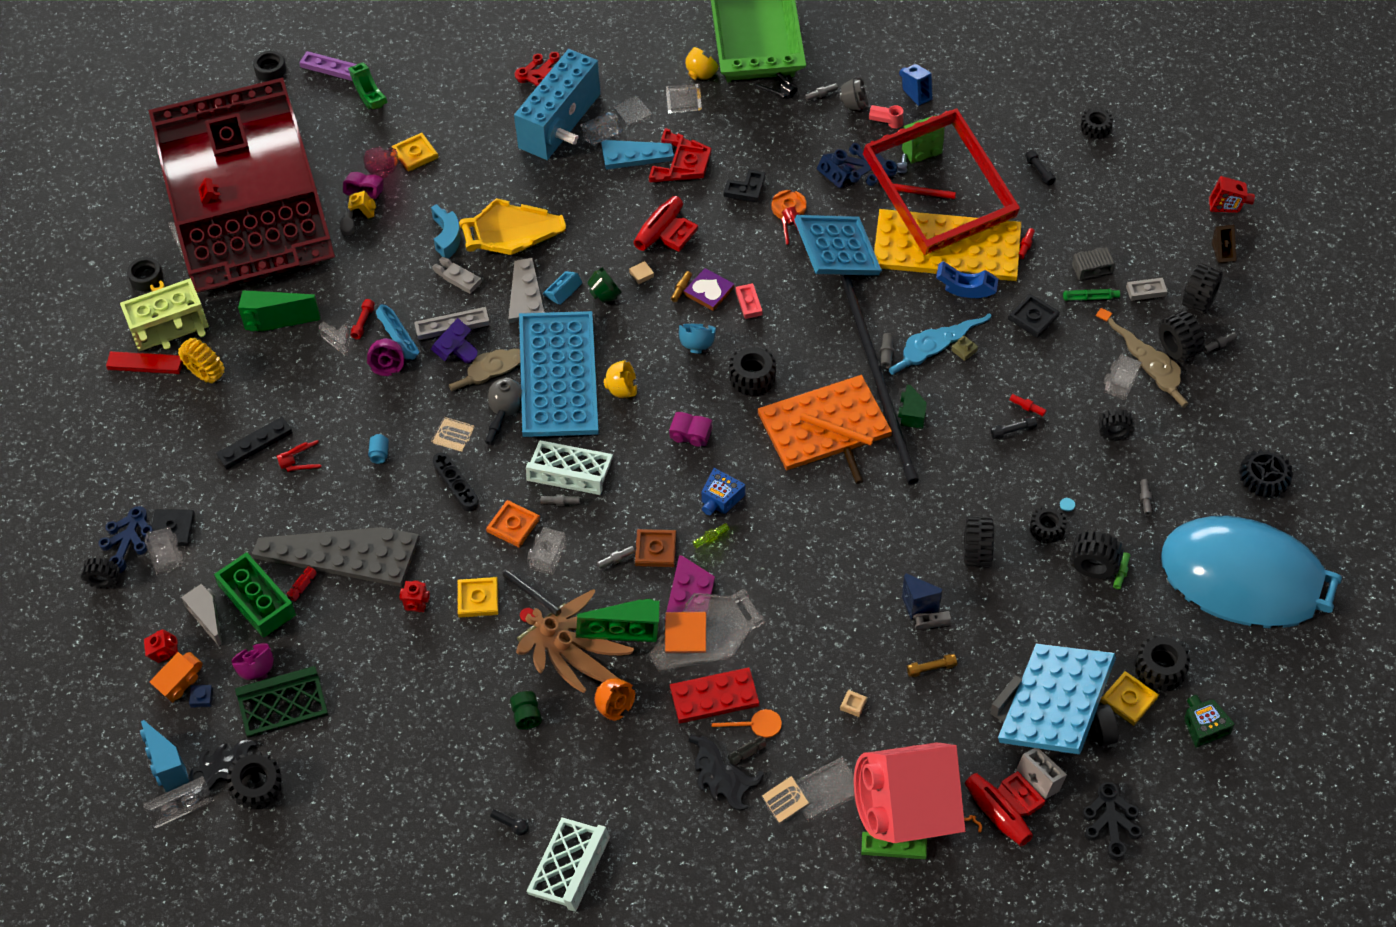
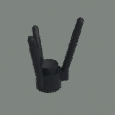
[755,72,798,99]

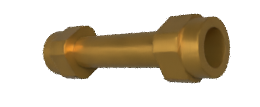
[907,654,957,677]

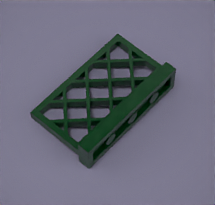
[235,666,328,738]

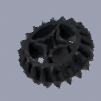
[1239,448,1293,498]

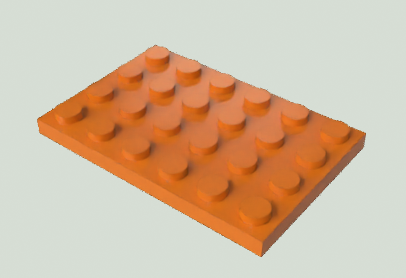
[758,375,892,471]

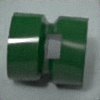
[510,691,542,730]

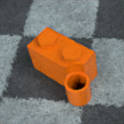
[150,652,203,703]

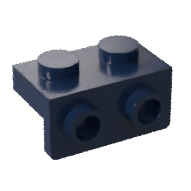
[817,153,857,188]

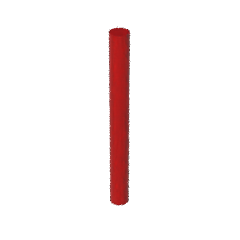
[893,184,956,199]

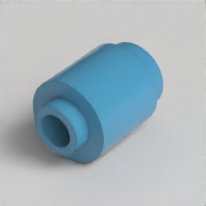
[368,434,389,464]

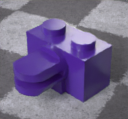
[431,318,478,364]

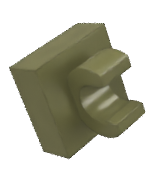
[951,335,978,361]

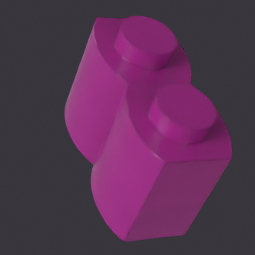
[343,172,383,199]
[669,412,713,447]

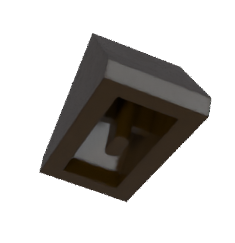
[1211,224,1237,263]

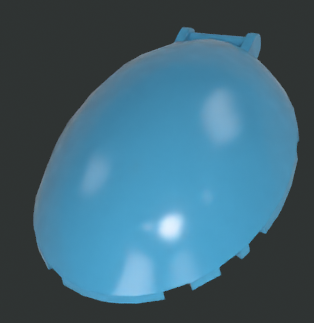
[1161,516,1342,628]

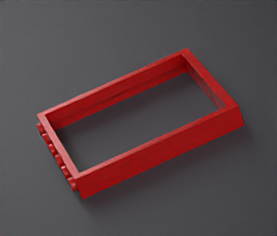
[863,108,1020,256]

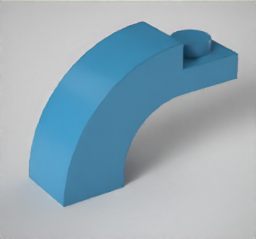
[431,204,461,259]

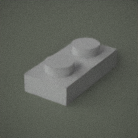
[1126,278,1167,301]

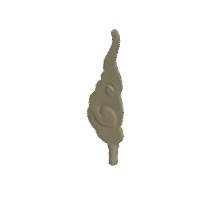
[1108,318,1189,408]
[449,349,521,391]

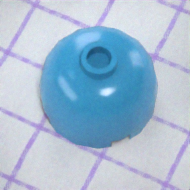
[679,324,716,353]

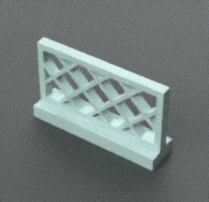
[526,440,613,495]
[526,818,610,912]

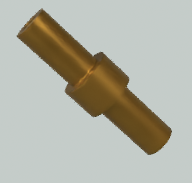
[671,271,692,302]

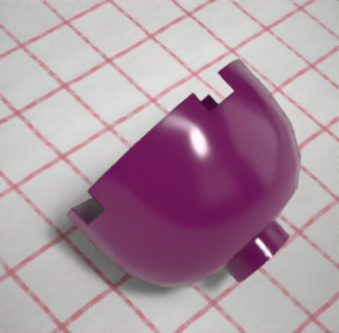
[367,338,404,376]
[232,643,274,681]

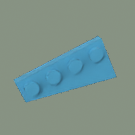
[601,140,674,170]

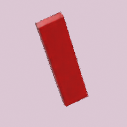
[106,351,183,374]

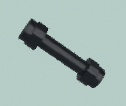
[1025,150,1056,186]
[990,416,1037,439]

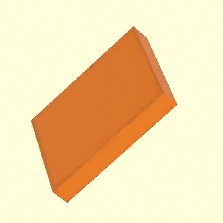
[1096,308,1112,321]

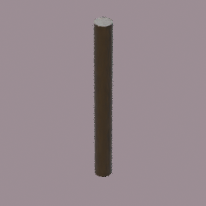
[844,447,863,484]

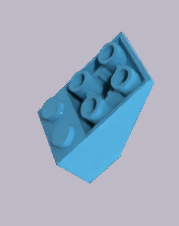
[140,720,189,792]

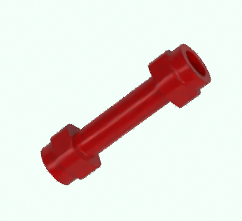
[350,299,375,339]

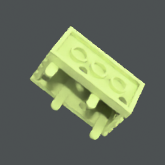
[120,278,209,352]

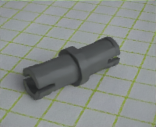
[880,333,895,369]

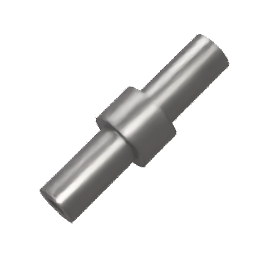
[805,83,838,101]
[1140,479,1152,516]
[541,494,580,506]
[597,546,635,569]

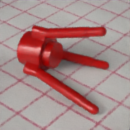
[781,207,800,245]
[277,440,321,472]

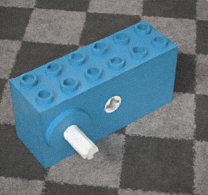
[514,49,601,160]

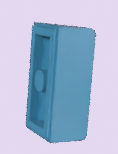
[543,271,582,305]

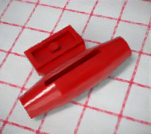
[634,196,698,252]
[965,771,1045,846]

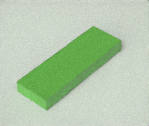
[861,832,927,859]

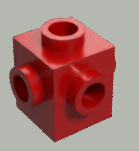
[400,581,430,612]
[144,629,178,663]

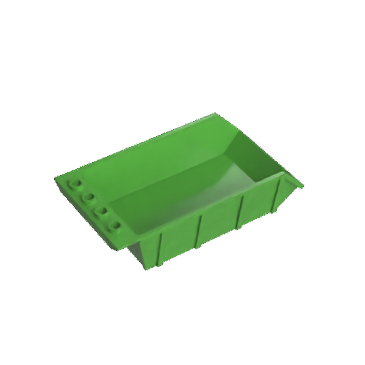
[711,0,806,82]

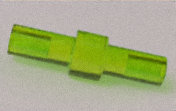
[692,523,729,548]

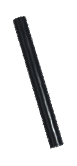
[503,570,561,616]

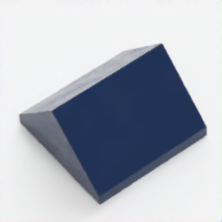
[902,573,943,620]

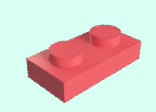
[736,283,762,319]

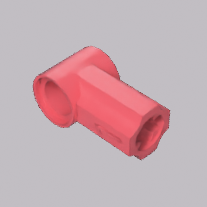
[869,105,903,129]

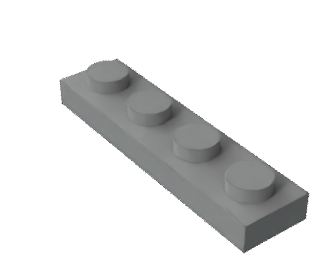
[414,307,490,340]

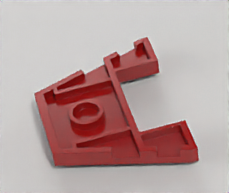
[649,128,711,182]

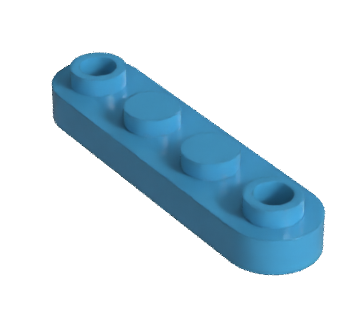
[376,304,419,360]

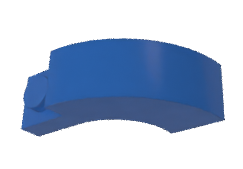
[936,261,999,298]

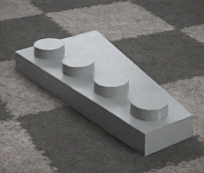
[508,258,544,323]

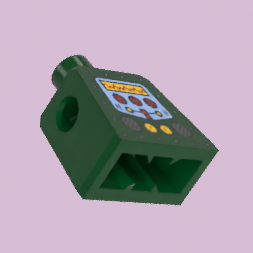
[1184,695,1235,748]

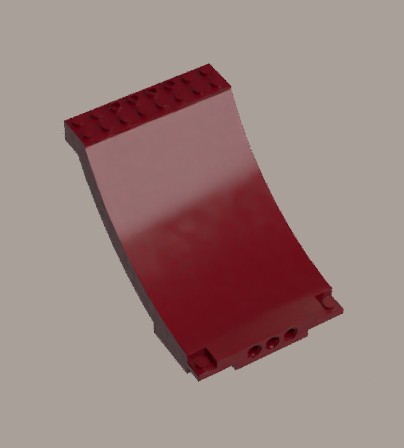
[148,78,335,293]

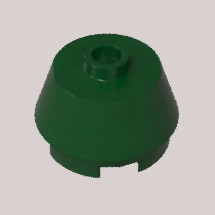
[587,267,622,303]

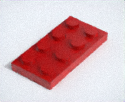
[670,667,759,724]

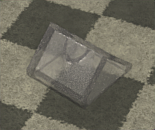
[665,83,702,113]

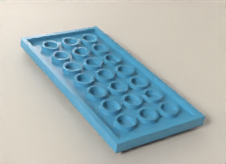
[519,311,598,437]

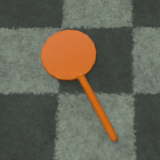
[712,709,782,738]

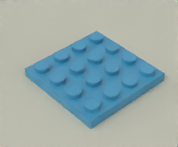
[794,215,882,275]

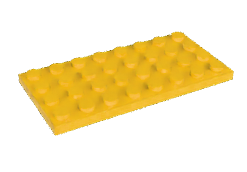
[873,209,1021,281]

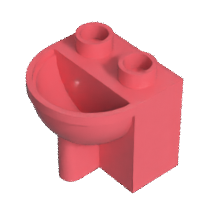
[854,743,966,843]

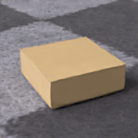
[629,261,654,284]
[840,690,867,717]

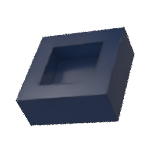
[189,685,213,708]

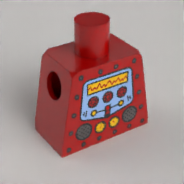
[1209,176,1255,213]

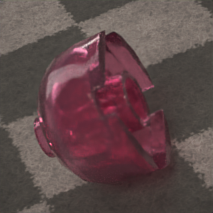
[363,147,398,178]

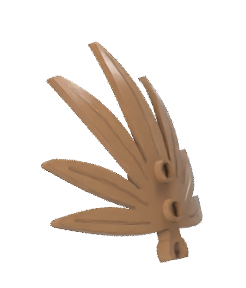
[516,589,634,693]

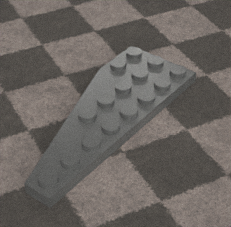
[252,527,420,587]

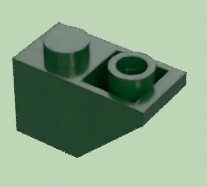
[898,385,927,429]

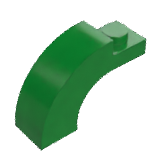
[348,62,388,109]

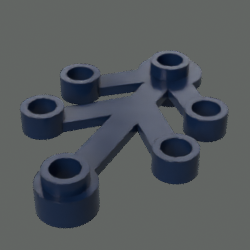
[832,143,897,186]
[98,506,154,573]

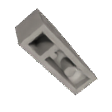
[181,584,222,646]

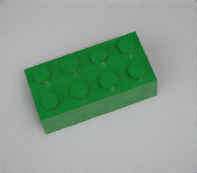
[214,552,296,638]

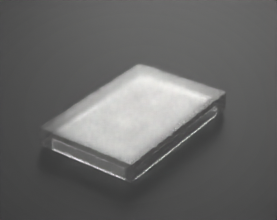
[788,757,855,822]
[143,776,214,828]

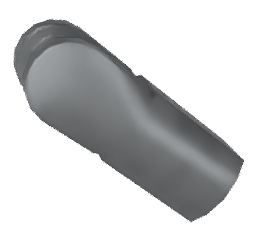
[913,611,951,631]

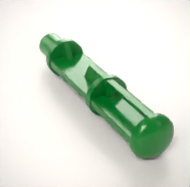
[1063,289,1120,301]

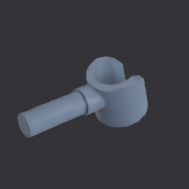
[897,154,907,173]

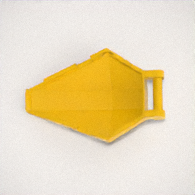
[459,198,566,255]

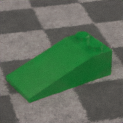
[238,290,321,331]
[576,599,660,642]

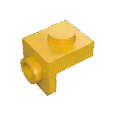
[348,191,376,218]

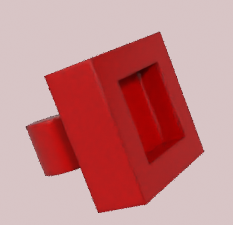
[199,178,220,203]

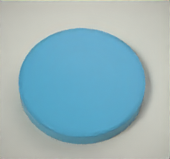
[1060,498,1075,512]

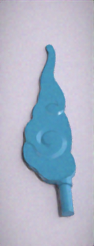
[889,313,991,375]

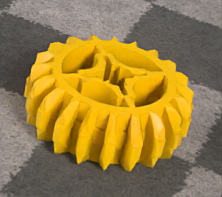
[178,338,224,383]

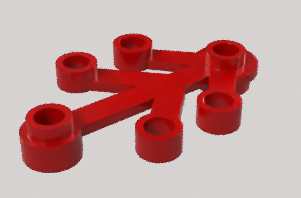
[515,52,560,86]

